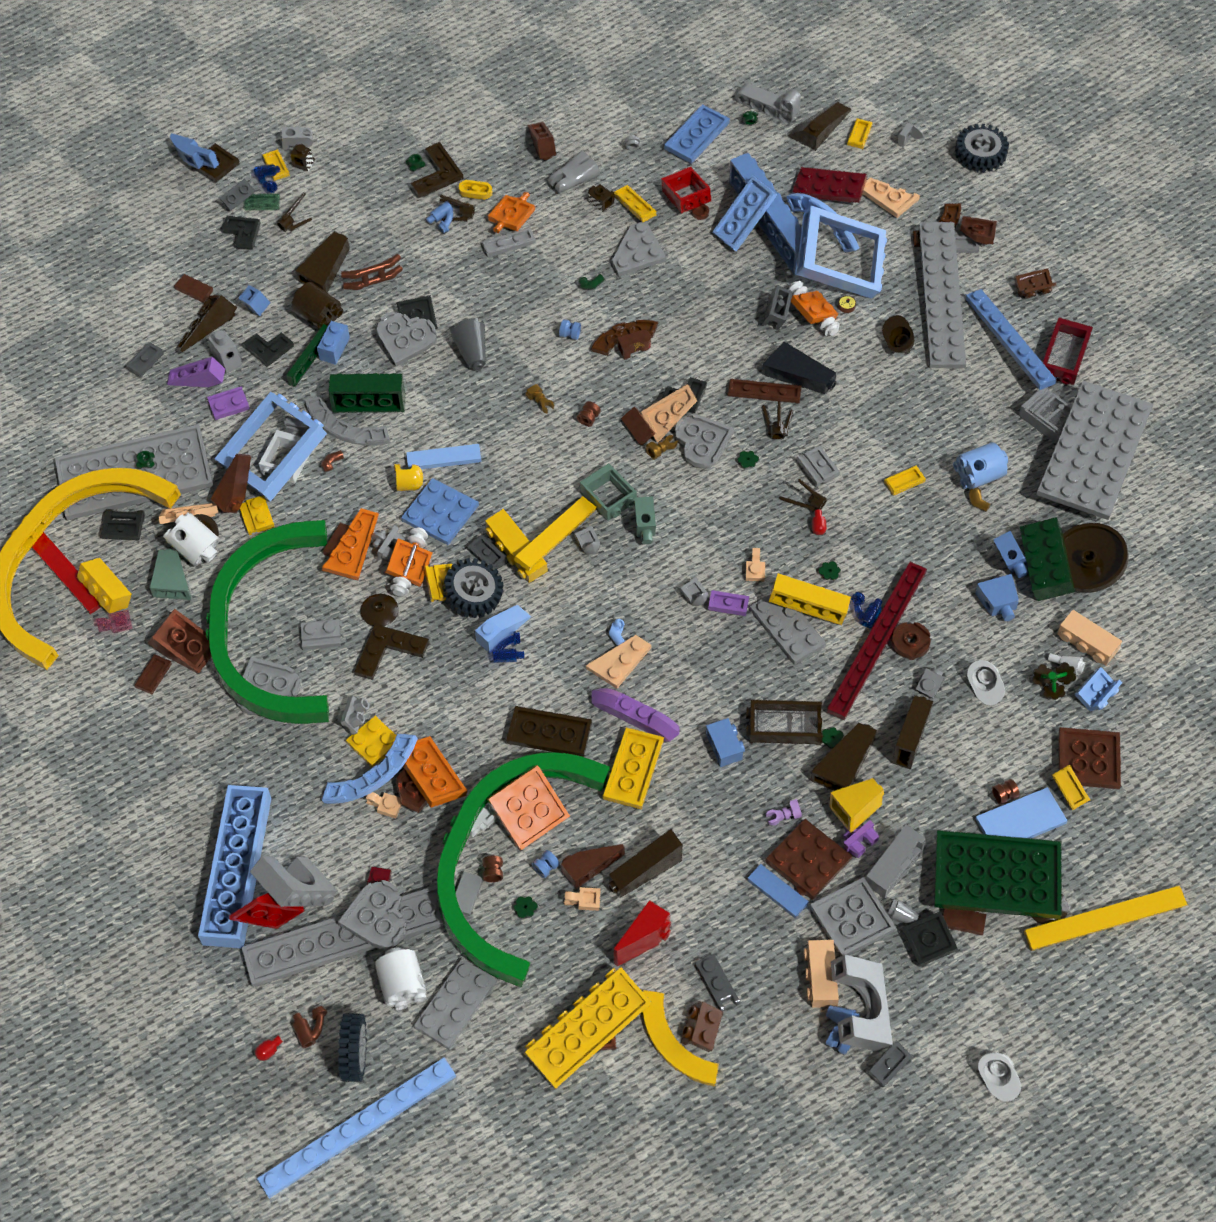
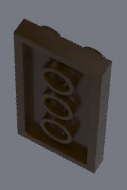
[506,706,592,757]

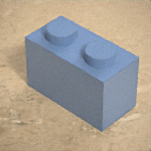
[317,321,350,365]
[706,718,745,767]

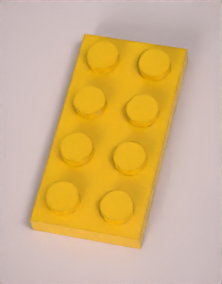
[603,727,664,810]

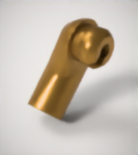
[969,487,991,512]

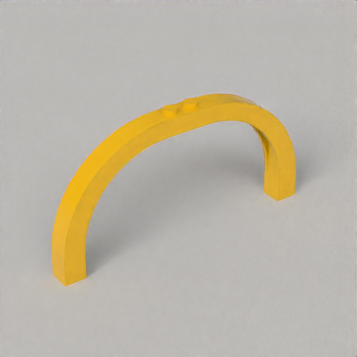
[0,468,181,670]

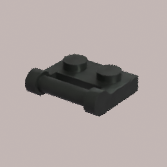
[101,509,145,540]

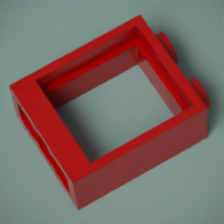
[661,167,711,214]

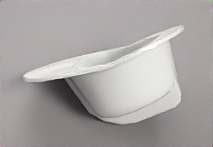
[967,660,1005,705]
[978,1052,1021,1102]

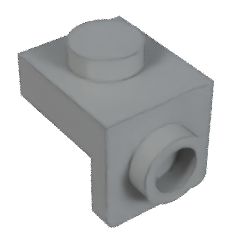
[916,667,946,698]

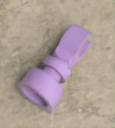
[766,799,802,826]

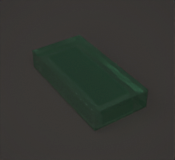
[245,194,280,210]

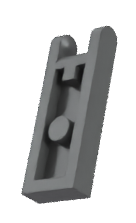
[695,954,740,1012]

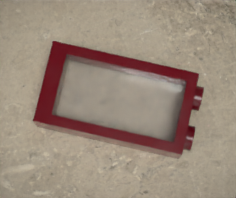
[1043,317,1093,385]

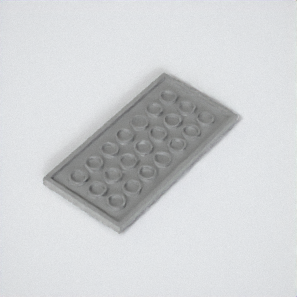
[1037,380,1153,520]
[55,424,213,520]

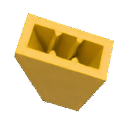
[830,778,884,832]

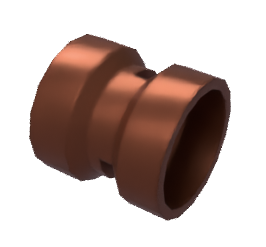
[577,401,601,427]
[992,779,1020,805]
[482,855,503,882]

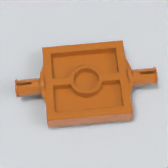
[488,191,535,234]

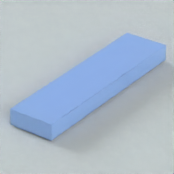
[406,444,481,469]

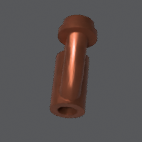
[292,1006,328,1048]

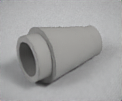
[887,899,919,924]

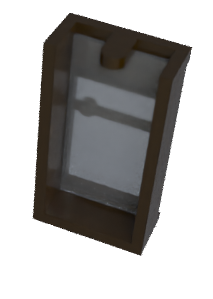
[746,700,823,745]

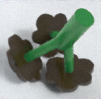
[1032,662,1076,700]

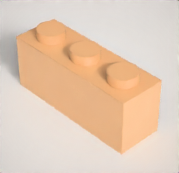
[1057,610,1122,666]
[804,940,839,1008]

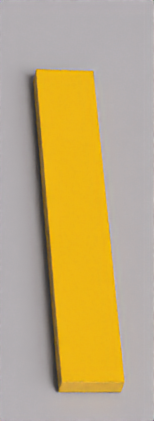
[514,496,597,571]

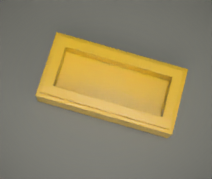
[847,118,873,149]
[262,150,290,181]
[884,465,926,496]
[1051,765,1090,810]

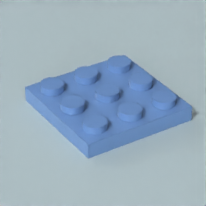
[401,478,479,545]

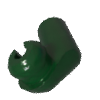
[578,274,605,289]

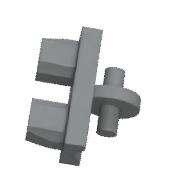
[372,525,405,561]
[337,695,370,735]

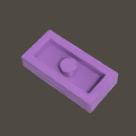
[708,590,749,616]

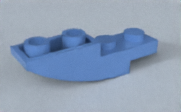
[170,133,219,169]

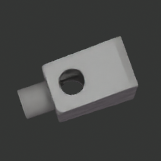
[208,330,242,373]

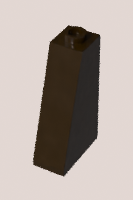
[295,231,350,293]
[892,695,933,769]
[810,723,877,791]
[608,829,683,898]

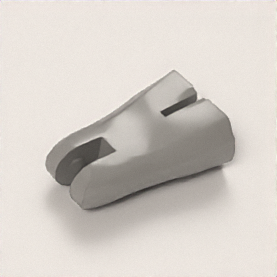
[548,150,600,193]

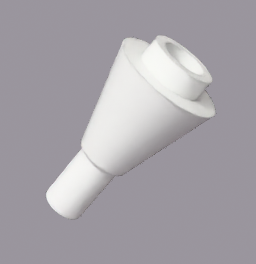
[1048,653,1085,676]

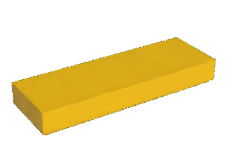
[614,185,657,223]

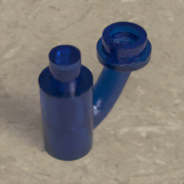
[254,164,280,193]
[851,592,882,628]
[493,631,525,663]

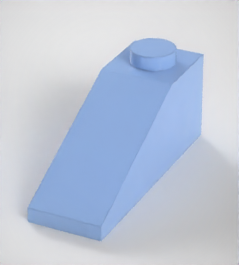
[475,605,531,653]

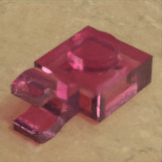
[96,610,133,633]

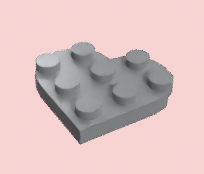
[377,311,437,366]
[675,414,734,469]
[237,657,301,715]
[338,880,406,950]

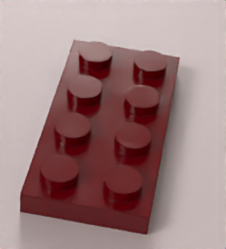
[793,167,867,203]

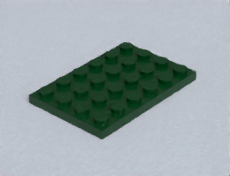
[934,830,1062,919]

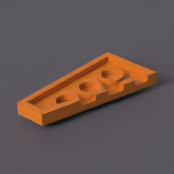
[322,508,379,581]

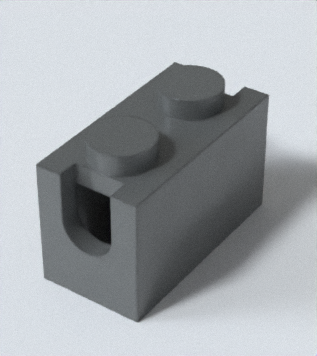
[762,285,793,330]

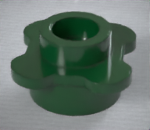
[742,111,759,125]
[406,154,426,171]
[136,451,155,469]

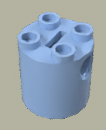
[953,442,1008,489]

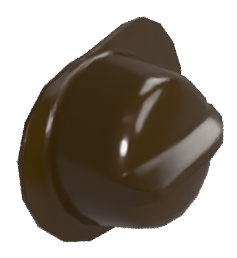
[882,315,915,353]

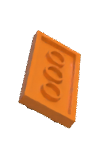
[403,736,467,808]

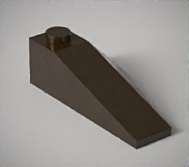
[788,102,852,151]
[175,295,237,353]

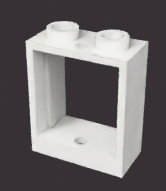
[259,430,310,484]

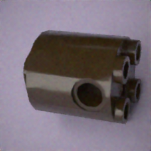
[291,282,343,330]

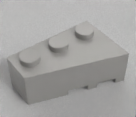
[865,824,926,899]

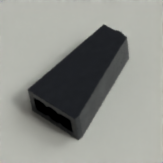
[762,342,837,395]

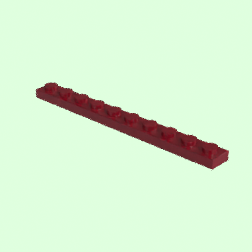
[827,562,927,721]

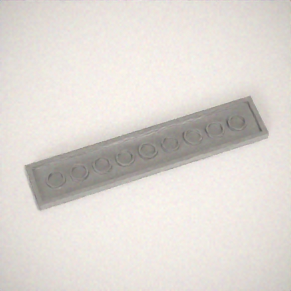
[919,222,966,368]
[242,885,444,988]

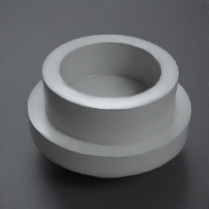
[623,135,640,150]

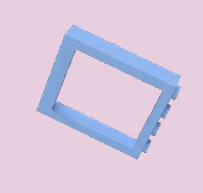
[796,206,887,298]
[214,392,327,502]

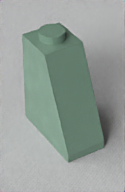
[150,549,191,600]

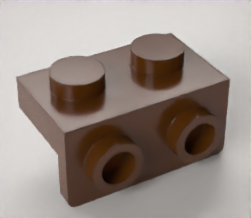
[1014,268,1057,299]
[681,1001,723,1052]

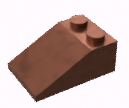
[148,609,212,674]

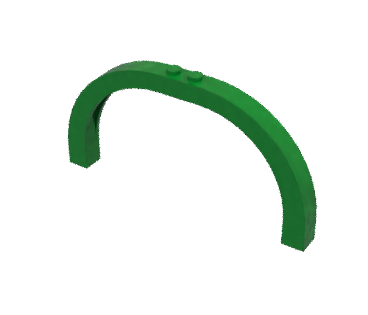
[206,520,329,724]
[437,753,610,988]

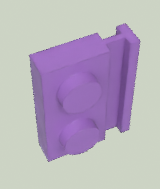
[207,386,250,420]

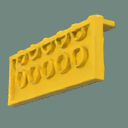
[524,967,652,1089]

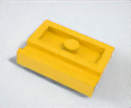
[240,495,275,535]
[424,564,452,602]

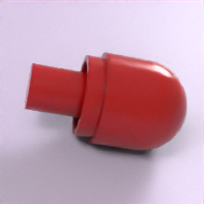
[811,510,827,535]
[255,1036,283,1061]

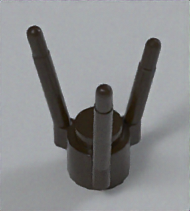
[276,192,312,232]
[440,195,475,222]
[762,401,793,440]
[779,479,828,512]

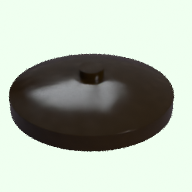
[1063,523,1129,593]

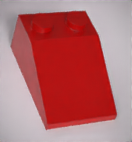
[229,893,304,929]
[614,900,671,967]

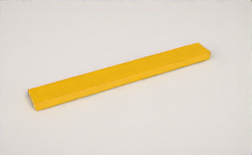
[1024,885,1188,951]

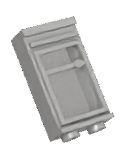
[1019,387,1072,444]

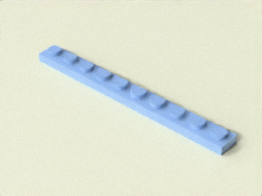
[257,1058,456,1199]

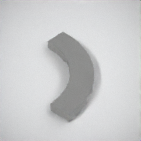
[305,396,391,446]

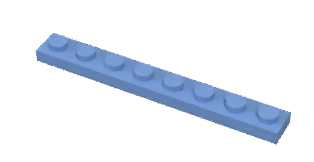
[966,289,1056,390]

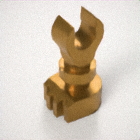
[525,384,554,414]
[645,435,678,460]

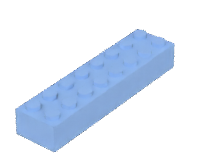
[198,785,271,948]

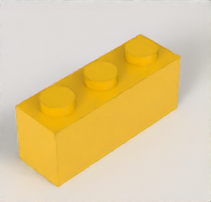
[77,558,132,614]

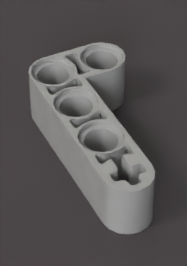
[735,83,801,123]

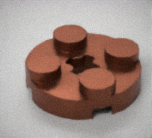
[891,622,931,660]

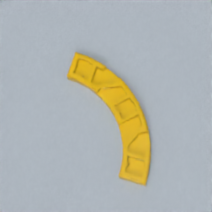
[643,990,718,1087]

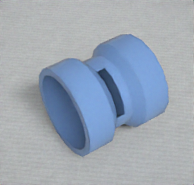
[559,319,581,340]
[531,850,560,878]
[826,1026,851,1055]

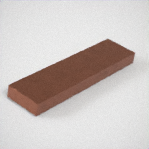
[728,379,802,403]

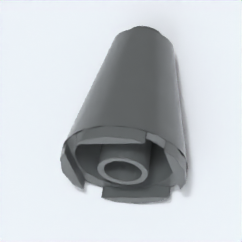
[450,318,486,370]

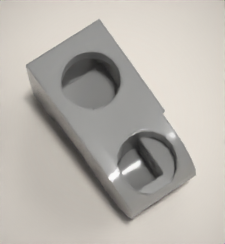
[282,127,313,150]

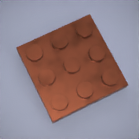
[1059,727,1121,789]
[765,819,852,900]

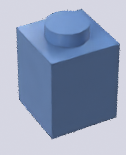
[238,285,271,316]

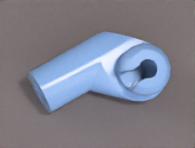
[609,619,625,646]

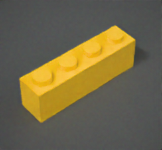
[485,509,548,583]
[768,573,851,625]

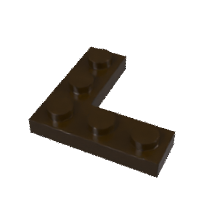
[411,142,464,198]
[354,624,429,680]

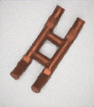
[341,253,403,290]

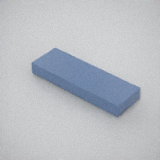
[747,864,809,918]

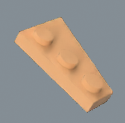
[862,178,920,218]
[641,384,697,442]
[159,503,219,524]
[586,635,651,689]

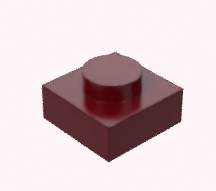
[367,867,392,885]

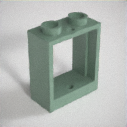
[580,463,637,521]

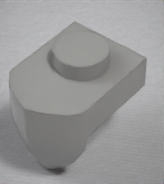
[897,122,924,148]
[575,526,601,554]
[680,577,708,606]

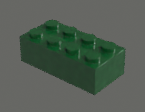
[328,373,406,413]
[1020,517,1075,601]

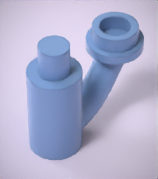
[426,201,453,233]

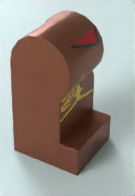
[617,330,651,360]

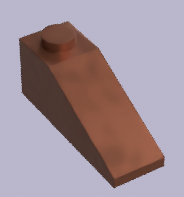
[527,122,556,160]
[211,453,251,513]
[561,844,625,889]

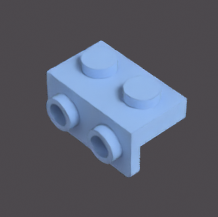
[1074,667,1122,711]

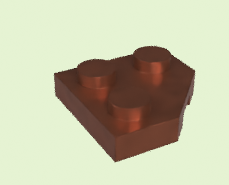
[960,216,997,245]
[396,769,427,813]

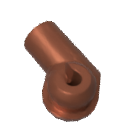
[321,450,344,472]

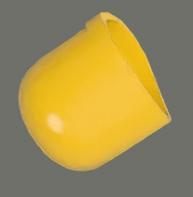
[394,464,423,491]

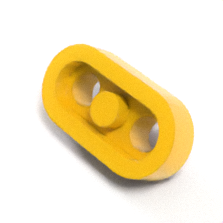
[459,180,492,200]

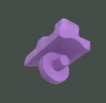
[842,820,879,858]

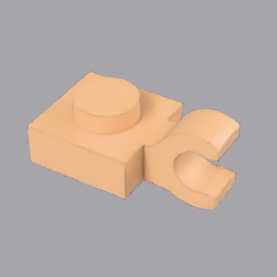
[746,548,765,582]
[366,792,402,819]
[564,887,600,911]

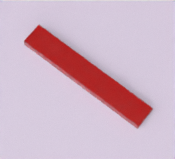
[31,532,102,615]

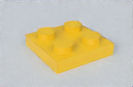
[346,716,397,768]

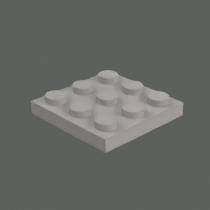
[810,877,896,957]

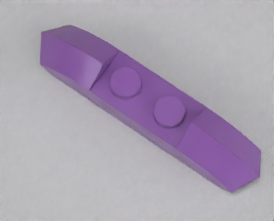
[592,688,680,742]

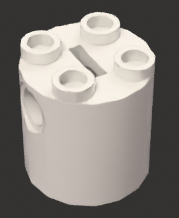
[163,513,220,566]
[375,947,427,1010]

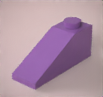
[167,357,225,387]

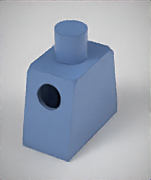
[993,531,1028,578]
[975,574,1019,621]

